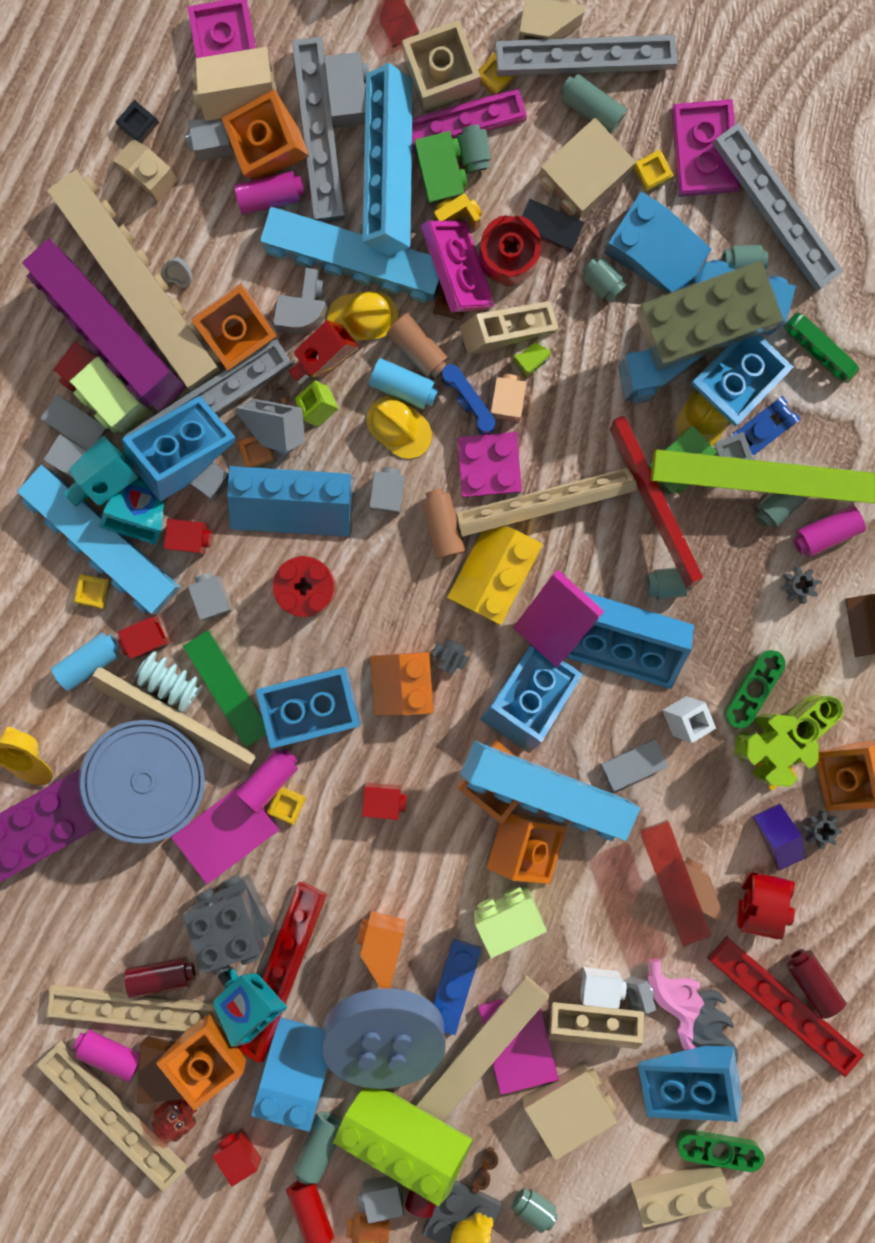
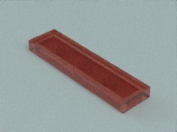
[639,820,711,947]

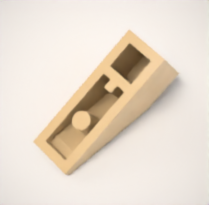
[459,301,559,355]

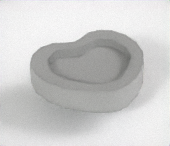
[161,257,193,288]

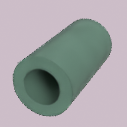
[560,74,628,135]
[755,493,809,528]
[293,1111,342,1185]

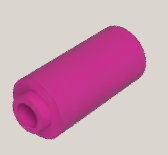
[234,171,305,215]
[793,505,866,557]
[235,749,298,814]
[72,1029,140,1083]

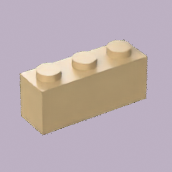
[548,1002,644,1049]
[631,1164,732,1228]

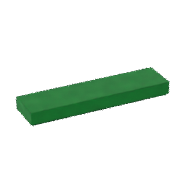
[183,630,267,748]

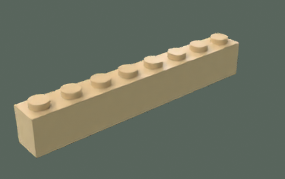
[47,169,222,391]

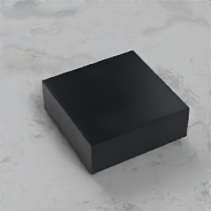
[115,99,159,144]

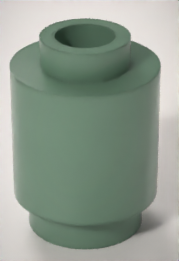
[457,125,492,173]
[721,245,768,269]
[582,257,627,303]
[646,568,692,599]
[511,1187,558,1233]

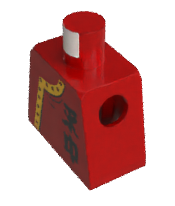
[289,320,361,384]

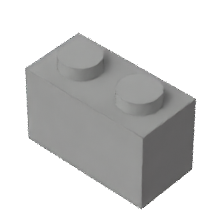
[324,52,369,128]

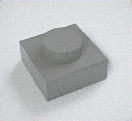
[713,432,754,460]
[623,977,656,1014]

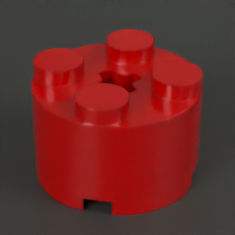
[479,215,541,287]
[273,556,337,617]
[737,872,795,940]

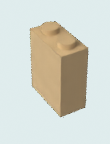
[192,47,275,121]
[539,118,636,220]
[522,1061,618,1161]

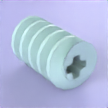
[134,650,203,713]

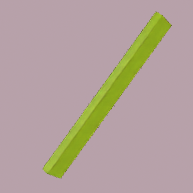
[650,450,875,504]

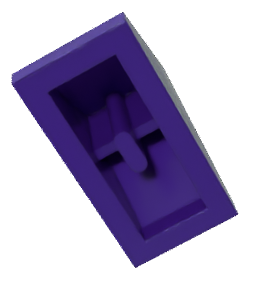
[753,803,806,871]

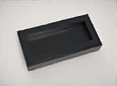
[522,199,584,252]

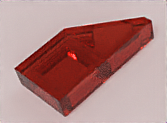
[379,0,419,48]

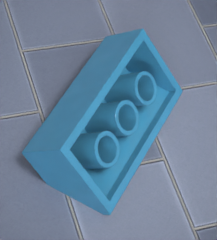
[227,466,353,537]
[566,592,694,689]

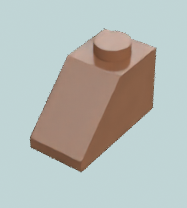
[661,857,724,922]

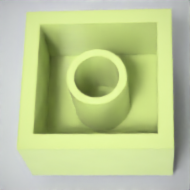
[70,356,153,435]
[474,885,547,958]

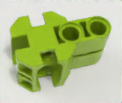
[734,695,844,787]

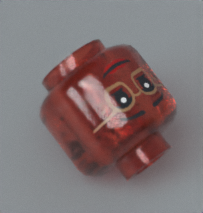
[151,1099,198,1142]

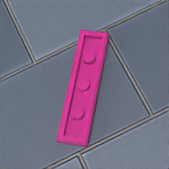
[412,88,527,153]

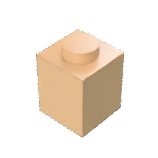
[491,374,527,422]

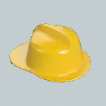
[327,291,398,341]
[675,389,730,446]
[366,396,432,459]
[0,727,53,785]

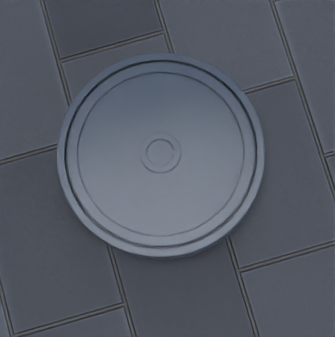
[78,720,205,844]
[322,988,446,1089]

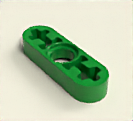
[784,312,859,383]
[724,650,786,728]
[676,1129,764,1172]

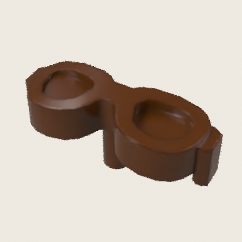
[270,382,297,407]
[472,1146,498,1193]

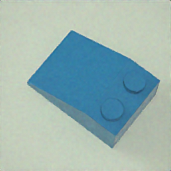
[604,191,712,294]
[691,334,793,427]
[618,350,708,404]
[122,396,236,502]
[480,645,583,753]
[251,1017,327,1132]
[638,1046,742,1122]

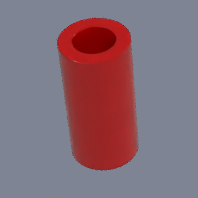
[286,1181,334,1243]

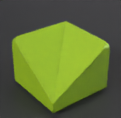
[512,343,551,378]
[295,380,339,426]

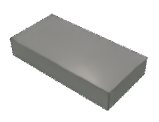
[40,394,109,450]
[600,739,668,791]

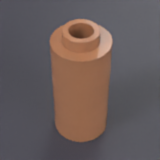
[386,313,449,379]
[421,489,465,559]

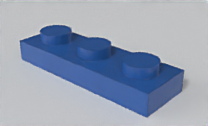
[433,938,482,1035]

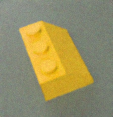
[447,526,543,625]

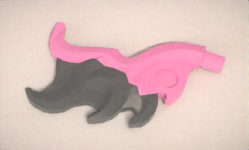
[646,958,738,1063]

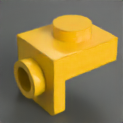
[434,193,482,230]

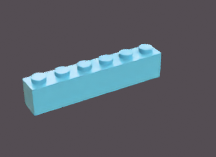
[362,63,413,256]
[260,207,440,303]
[17,465,182,614]
[460,740,641,841]

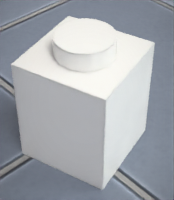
[662,696,716,743]
[580,967,626,1009]

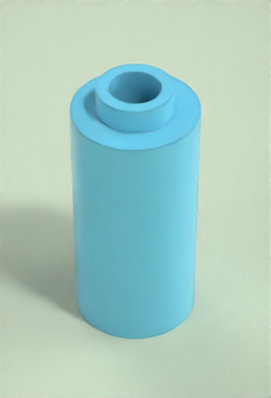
[369,358,439,409]
[51,633,120,691]

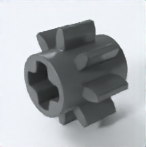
[780,566,821,604]
[431,638,469,675]
[801,810,842,849]

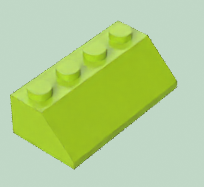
[333,1087,474,1206]

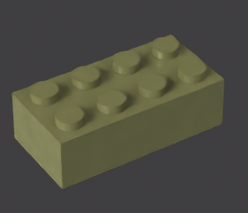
[636,260,784,371]

